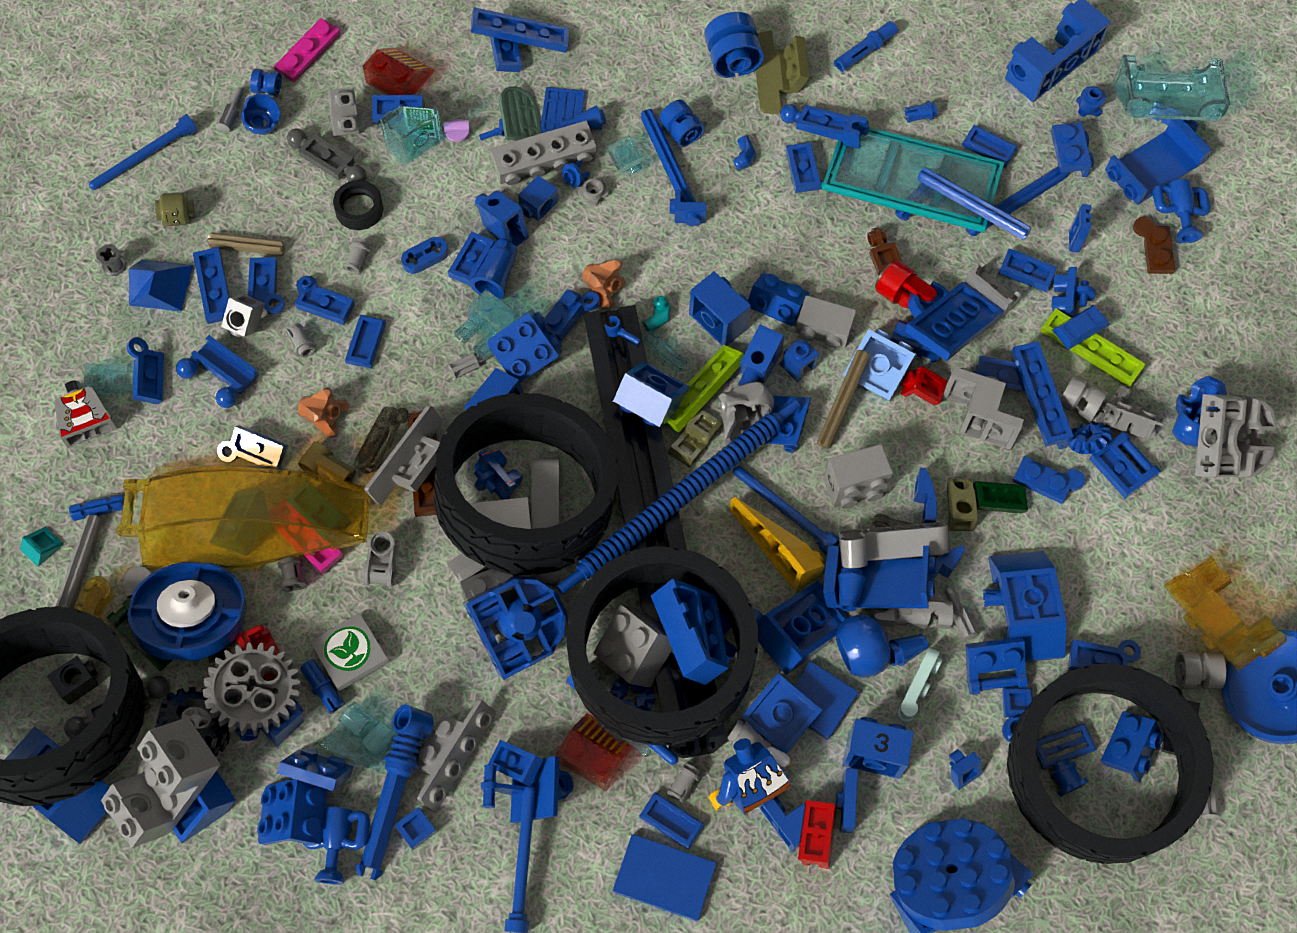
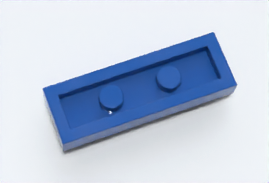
[193,247,230,324]

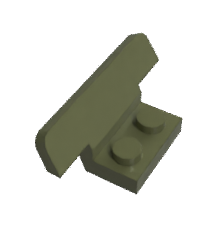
[756,30,809,114]

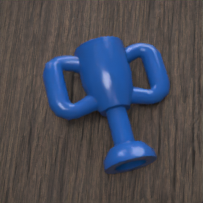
[1152,179,1211,243]
[303,807,370,885]

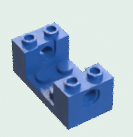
[1005,0,1111,103]

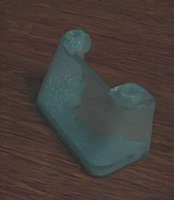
[1113,55,1230,121]

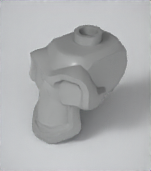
[719,382,774,444]

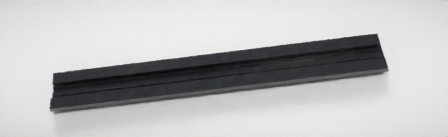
[583,305,726,759]

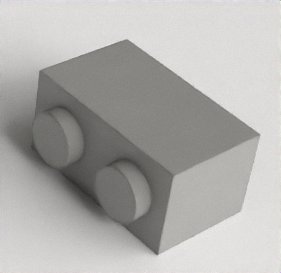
[795,295,856,348]

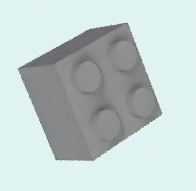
[823,444,893,509]
[593,604,672,688]

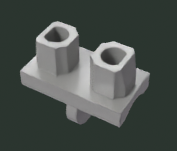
[328,88,359,136]

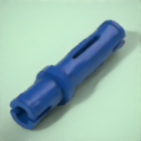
[834,21,898,72]

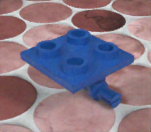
[481,756,559,823]

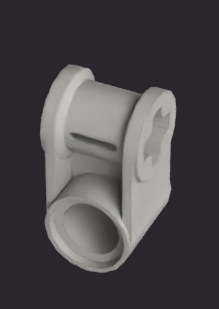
[363,531,397,587]

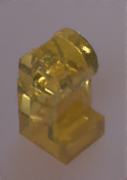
[74,576,114,621]

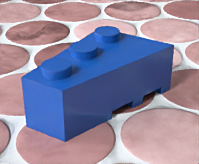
[651,578,729,685]

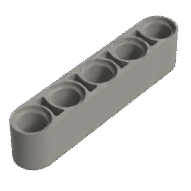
[531,458,560,585]

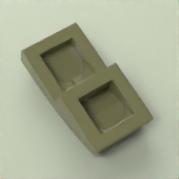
[668,409,723,467]

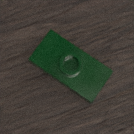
[973,481,1028,513]

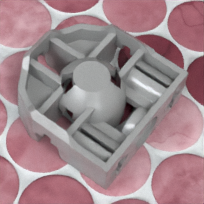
[1195,394,1277,477]

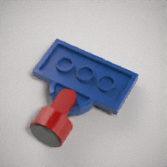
[875,260,1005,361]

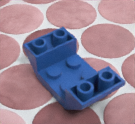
[988,551,1066,662]
[4,727,110,844]

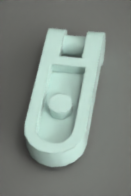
[897,647,943,723]

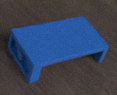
[1105,115,1212,205]
[823,546,936,609]

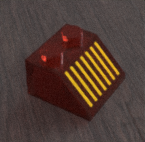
[362,48,434,95]
[555,713,636,791]

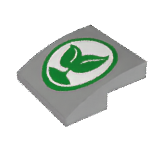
[310,613,389,691]

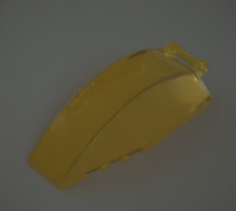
[116,464,370,570]

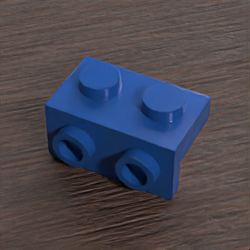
[1051,122,1094,177]
[748,272,810,326]
[1101,711,1163,782]

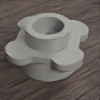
[578,179,608,206]

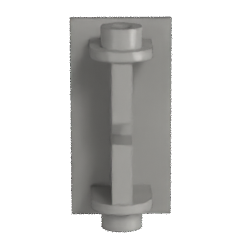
[1104,401,1164,439]

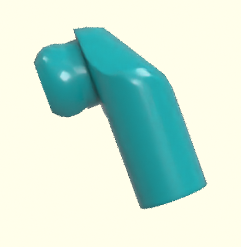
[642,296,671,333]

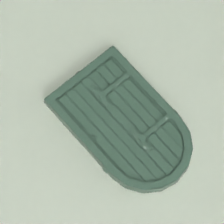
[499,86,542,141]

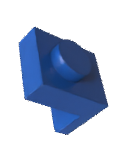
[669,190,706,226]

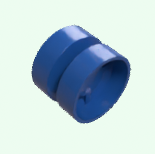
[704,12,764,78]

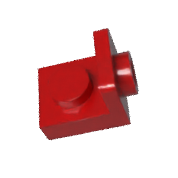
[901,366,947,406]

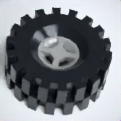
[155,687,231,757]

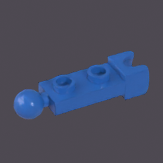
[780,104,869,148]

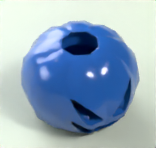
[835,615,891,678]

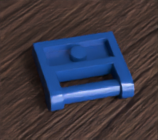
[1089,431,1162,499]
[965,637,1028,695]

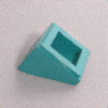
[20,526,63,567]

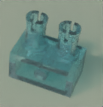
[454,289,520,360]

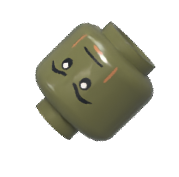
[155,192,195,226]

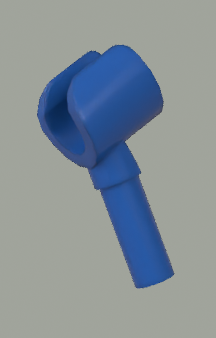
[479,119,505,140]
[604,316,641,345]

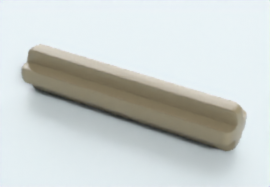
[207,232,285,256]

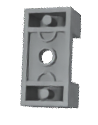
[101,717,220,848]

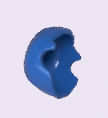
[241,94,280,135]

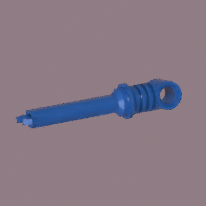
[356,704,434,880]

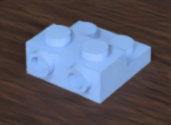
[843,329,916,401]

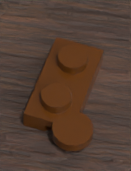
[1133,217,1175,274]

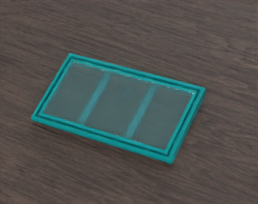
[821,127,1004,233]

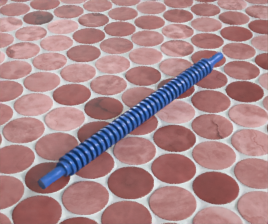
[556,399,801,595]

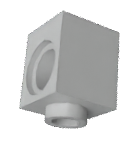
[221,293,265,337]

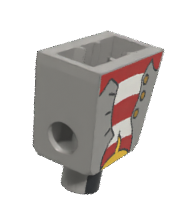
[55,380,117,448]

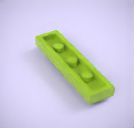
[1040,308,1146,387]
[663,345,744,433]

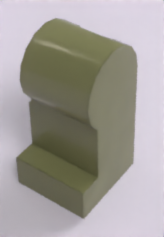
[947,479,978,531]

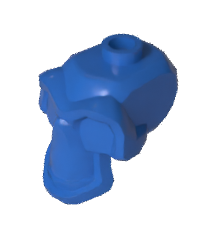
[1172,376,1227,447]

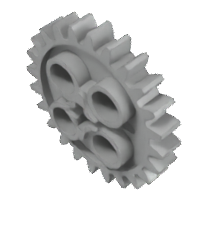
[203,642,301,736]

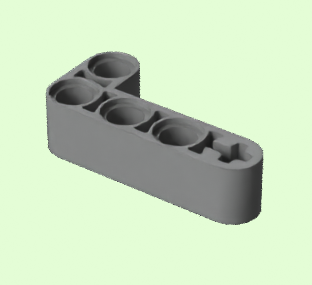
[839,522,950,568]

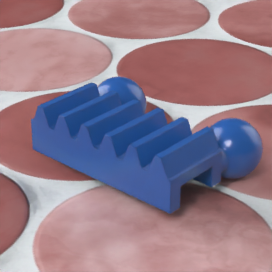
[176,335,259,408]

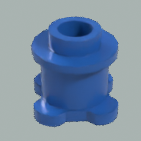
[1076,86,1106,117]
[1050,759,1089,797]

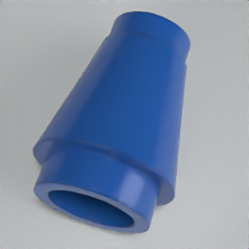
[837,568,866,611]
[889,634,928,666]

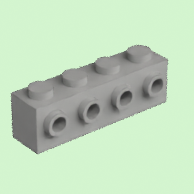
[491,120,596,185]

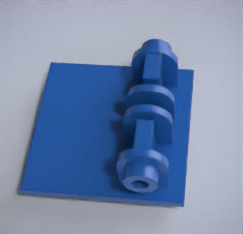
[764,396,811,453]

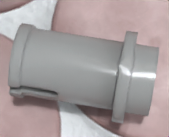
[344,239,370,274]
[286,323,315,358]
[667,763,700,803]

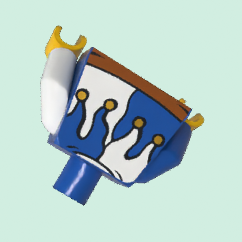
[709,738,793,815]

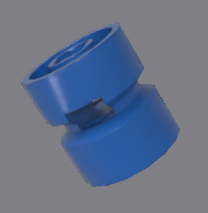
[659,99,705,147]

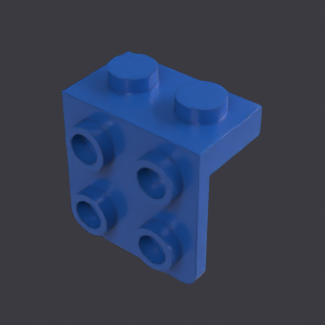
[487,309,562,382]
[257,779,327,845]

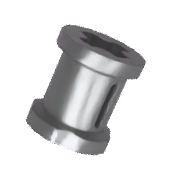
[96,244,126,276]
[277,556,307,592]

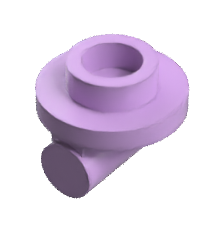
[443,119,470,142]

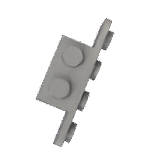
[364,405,443,505]
[417,699,496,812]

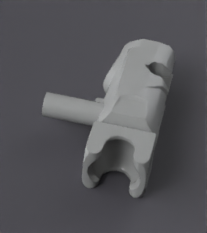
[874,597,953,629]

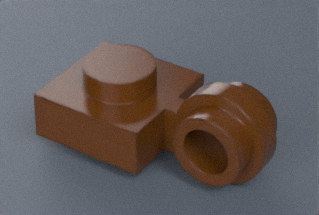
[867,227,903,275]

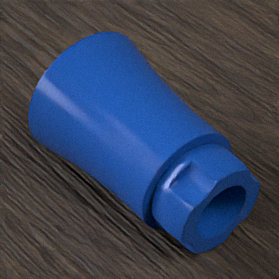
[470,239,518,300]

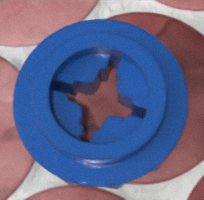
[1069,422,1112,454]
[609,678,655,711]

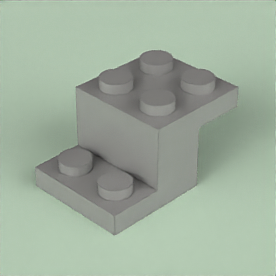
[942,367,1024,450]

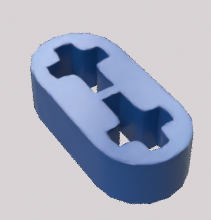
[401,237,448,274]

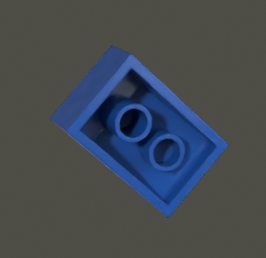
[757,581,849,675]

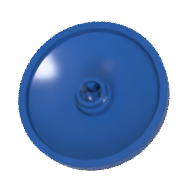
[1222,630,1297,744]

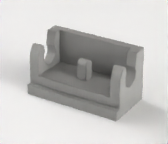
[965,261,1022,317]

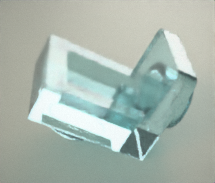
[606,135,647,175]

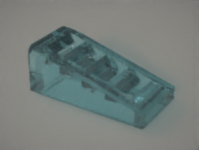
[83,363,134,395]

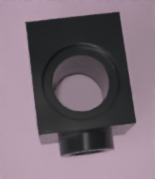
[47,656,99,705]

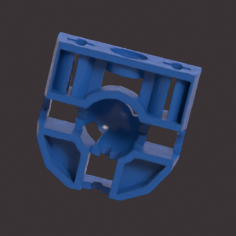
[463,576,566,680]

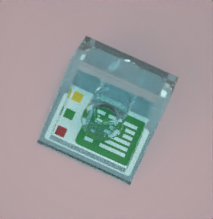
[380,106,443,167]

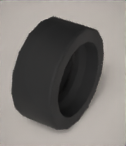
[333,180,384,231]

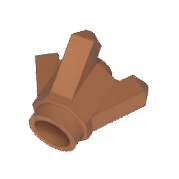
[582,260,626,308]
[298,387,350,437]

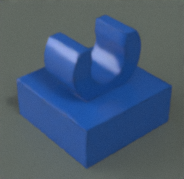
[949,749,982,790]

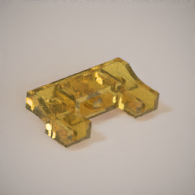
[1164,556,1287,671]

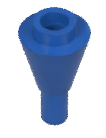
[559,105,606,130]

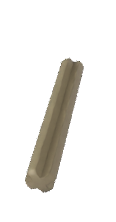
[817,350,870,449]

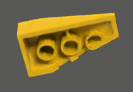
[729,497,825,592]

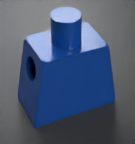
[475,191,529,247]
[738,324,784,386]

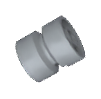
[1060,374,1108,422]
[1174,652,1226,689]

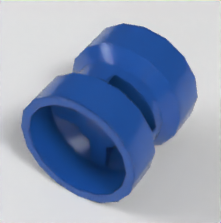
[250,68,282,97]

